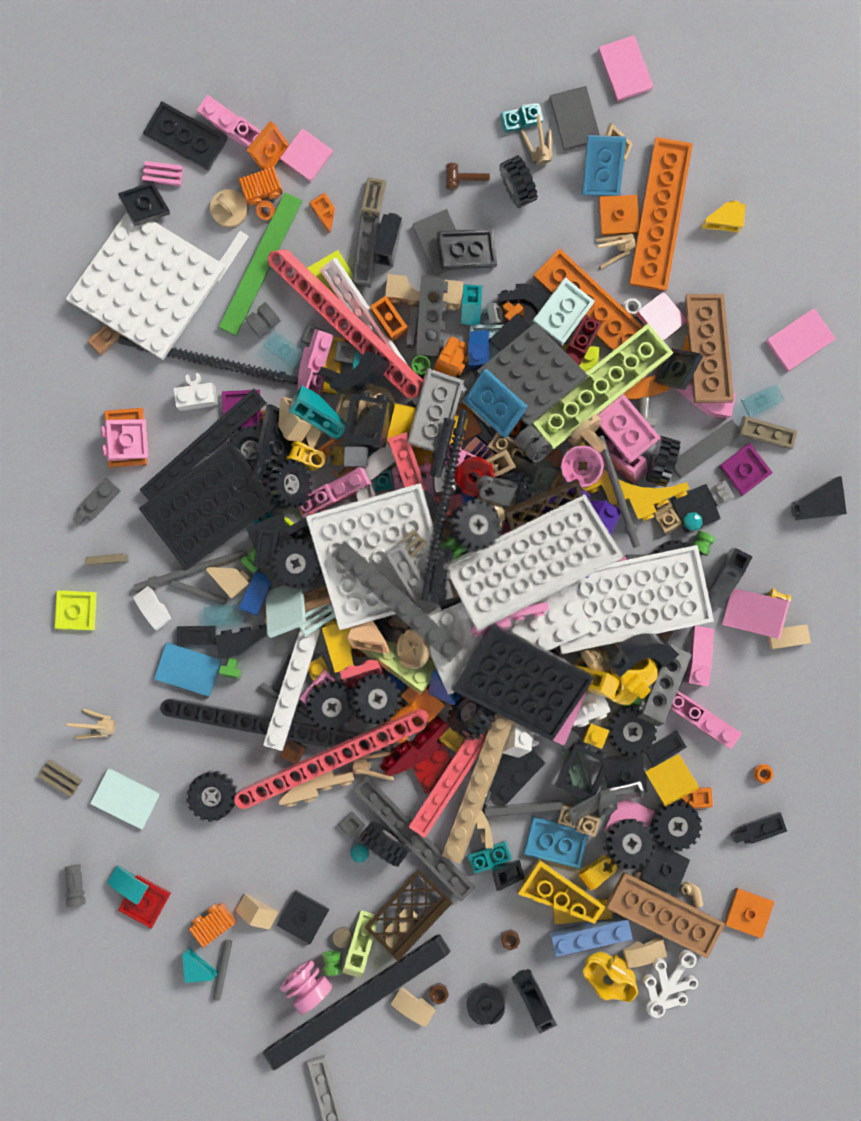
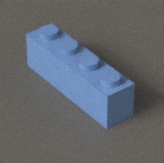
[549,915,633,957]

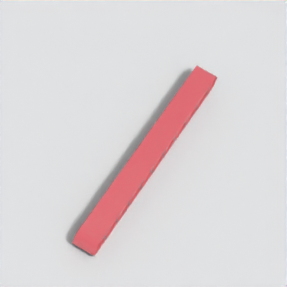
[268,249,423,399]
[234,709,428,809]

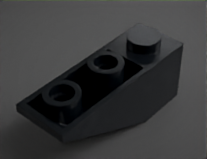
[708,548,753,608]
[216,624,268,658]

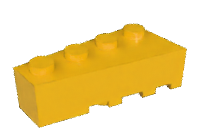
[517,859,605,924]

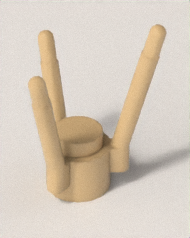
[521,114,552,165]
[596,234,636,269]
[66,709,115,739]
[353,751,394,781]

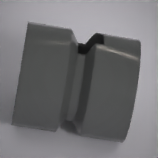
[245,302,281,338]
[515,426,552,463]

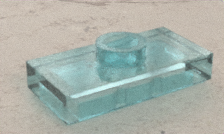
[264,330,303,369]
[741,384,785,417]
[204,604,244,626]

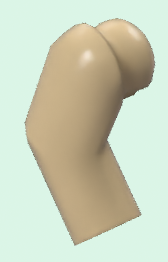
[681,882,704,907]

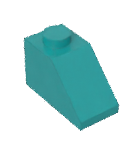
[461,284,482,326]

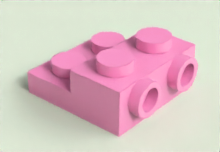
[101,419,148,461]

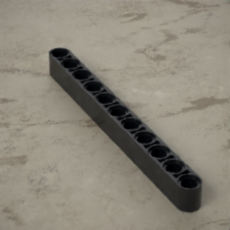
[160,698,369,752]
[262,934,451,1070]

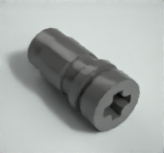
[64,864,86,907]

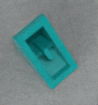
[183,947,218,983]

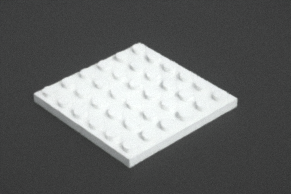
[66,212,226,360]
[306,483,453,630]

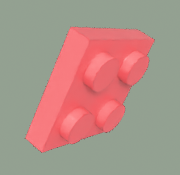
[340,660,385,688]

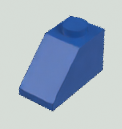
[468,330,490,370]

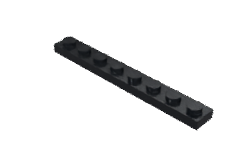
[139,388,267,500]

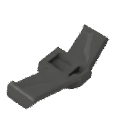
[569,781,644,826]

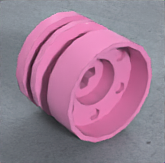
[561,445,604,487]
[279,960,332,1015]

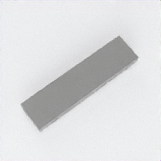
[385,542,441,616]
[306,1055,344,1121]

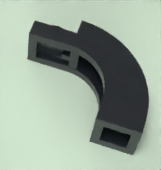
[497,283,550,315]
[318,350,389,395]
[607,633,679,678]
[511,968,557,1034]

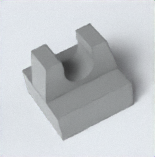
[482,303,505,325]
[709,480,734,506]

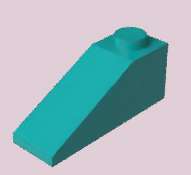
[289,385,346,440]

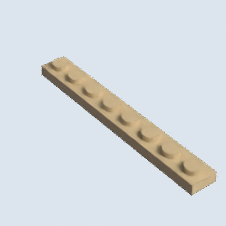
[442,713,514,864]

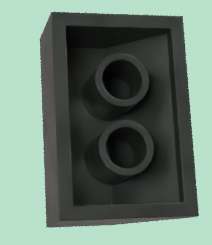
[508,454,556,521]

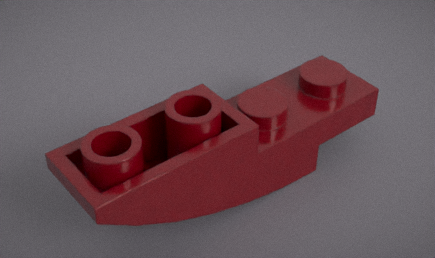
[565,314,602,365]
[379,716,450,776]

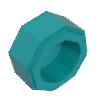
[682,512,702,531]
[351,843,369,863]

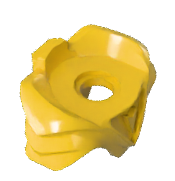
[609,658,658,705]
[582,951,638,1002]

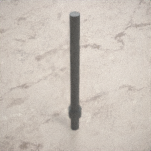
[599,436,640,548]
[134,549,246,592]

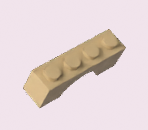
[385,274,463,311]

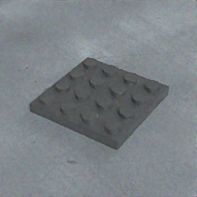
[477,322,588,426]

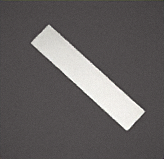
[218,231,249,281]

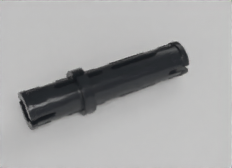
[429,418,456,478]

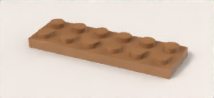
[685,294,734,403]
[605,871,725,959]

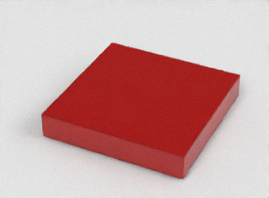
[118,875,171,929]

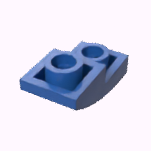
[239,571,273,616]

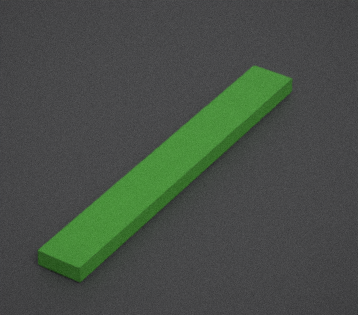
[219,192,302,336]

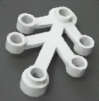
[643,950,698,1018]

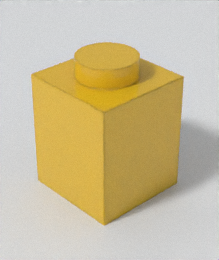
[581,722,609,749]

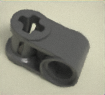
[477,476,517,505]

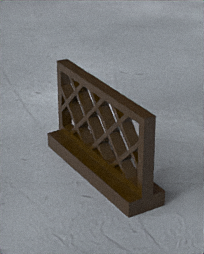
[505,479,582,531]
[364,869,452,962]

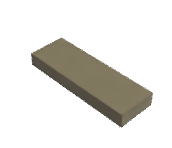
[738,416,797,450]

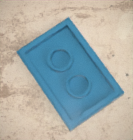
[582,135,626,196]
[464,369,528,438]
[154,642,222,696]
[523,816,588,869]

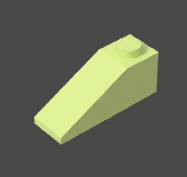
[342,910,378,978]

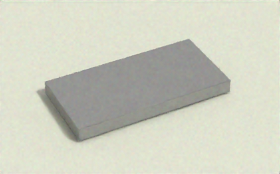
[407,368,464,452]

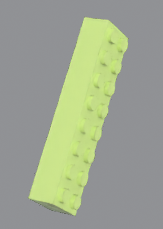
[531,323,673,453]

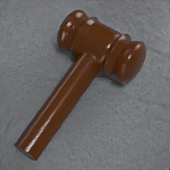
[445,163,490,190]

